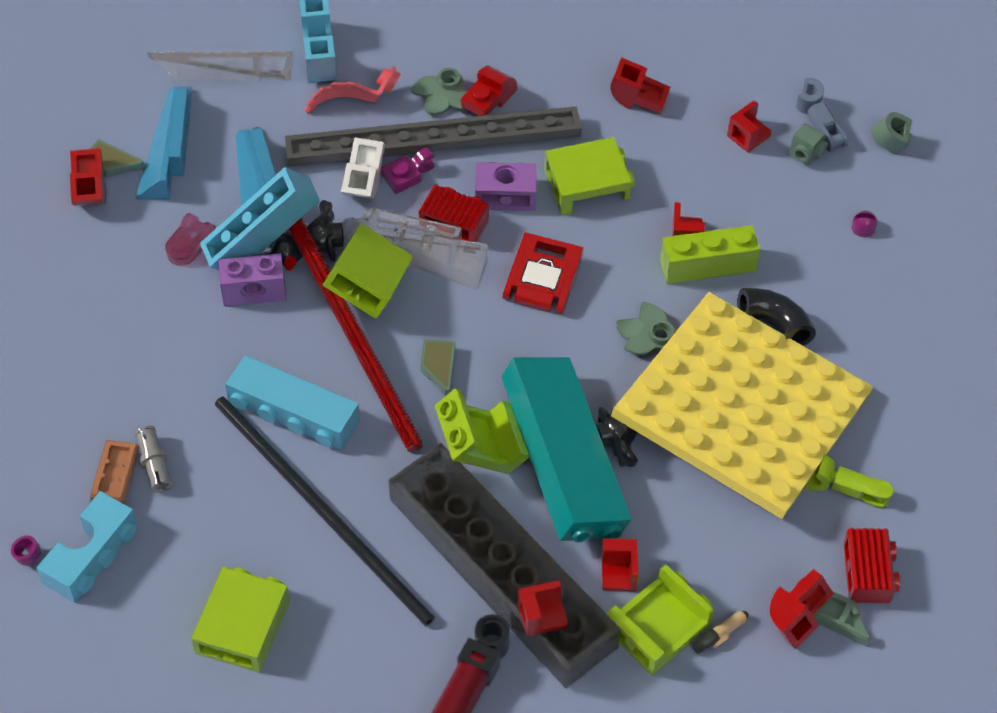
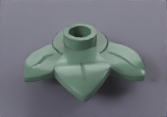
[411,68,467,115]
[616,302,676,355]

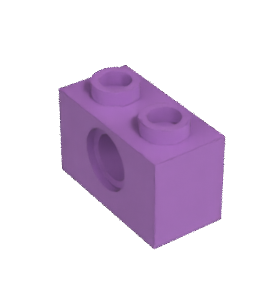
[475,162,537,211]
[218,253,286,306]

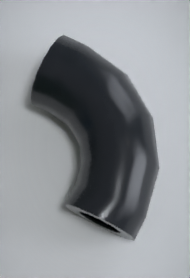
[737,288,816,346]

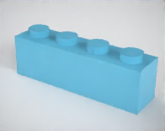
[200,167,320,270]
[225,355,360,450]

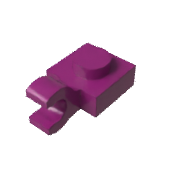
[380,147,435,194]

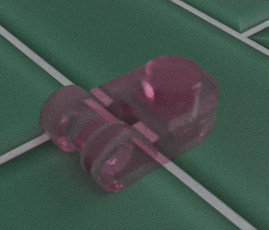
[165,213,217,266]

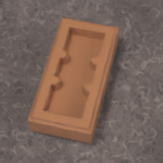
[90,440,140,505]

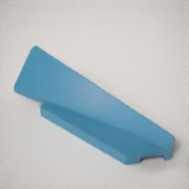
[135,87,193,199]
[236,126,276,206]

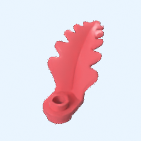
[305,66,401,114]

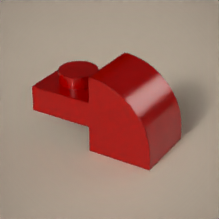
[610,57,671,114]
[461,65,517,116]
[70,148,106,206]
[770,569,834,650]

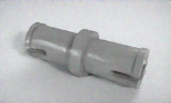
[135,425,173,492]

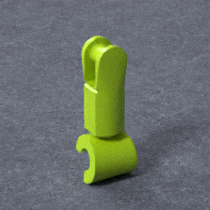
[805,454,894,508]

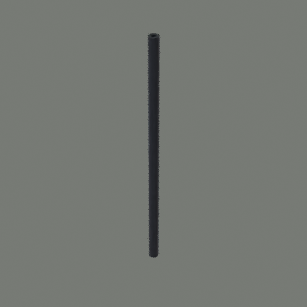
[215,396,435,626]

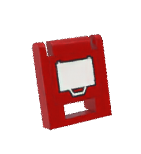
[503,232,584,315]

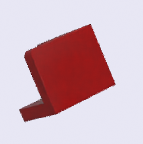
[727,100,772,153]
[672,202,705,236]
[601,539,639,591]
[518,580,568,637]

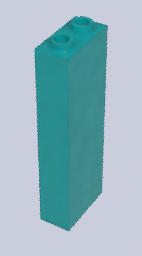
[501,357,632,543]

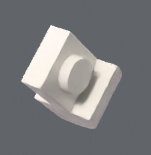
[341,138,385,199]

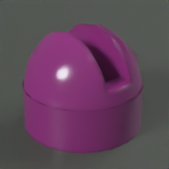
[851,210,877,237]
[11,536,42,566]

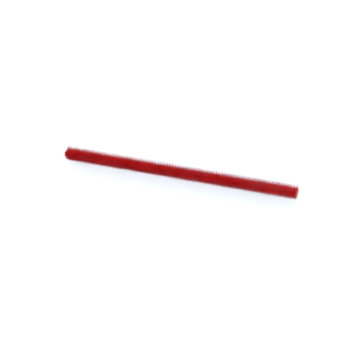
[288,218,423,452]

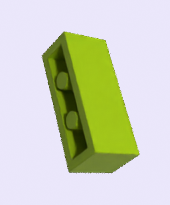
[660,225,760,284]

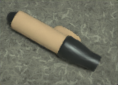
[692,610,749,654]

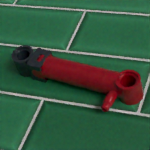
[431,614,510,713]

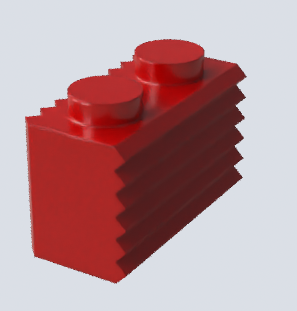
[418,184,489,246]
[843,527,900,603]

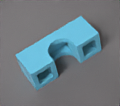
[299,0,337,83]
[36,491,138,603]

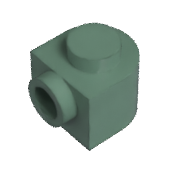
[872,112,912,153]
[788,123,828,166]

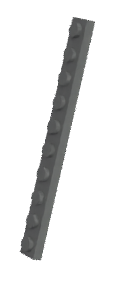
[285,106,582,166]

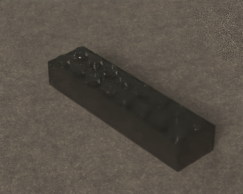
[389,443,621,689]

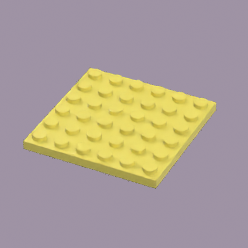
[611,292,873,520]

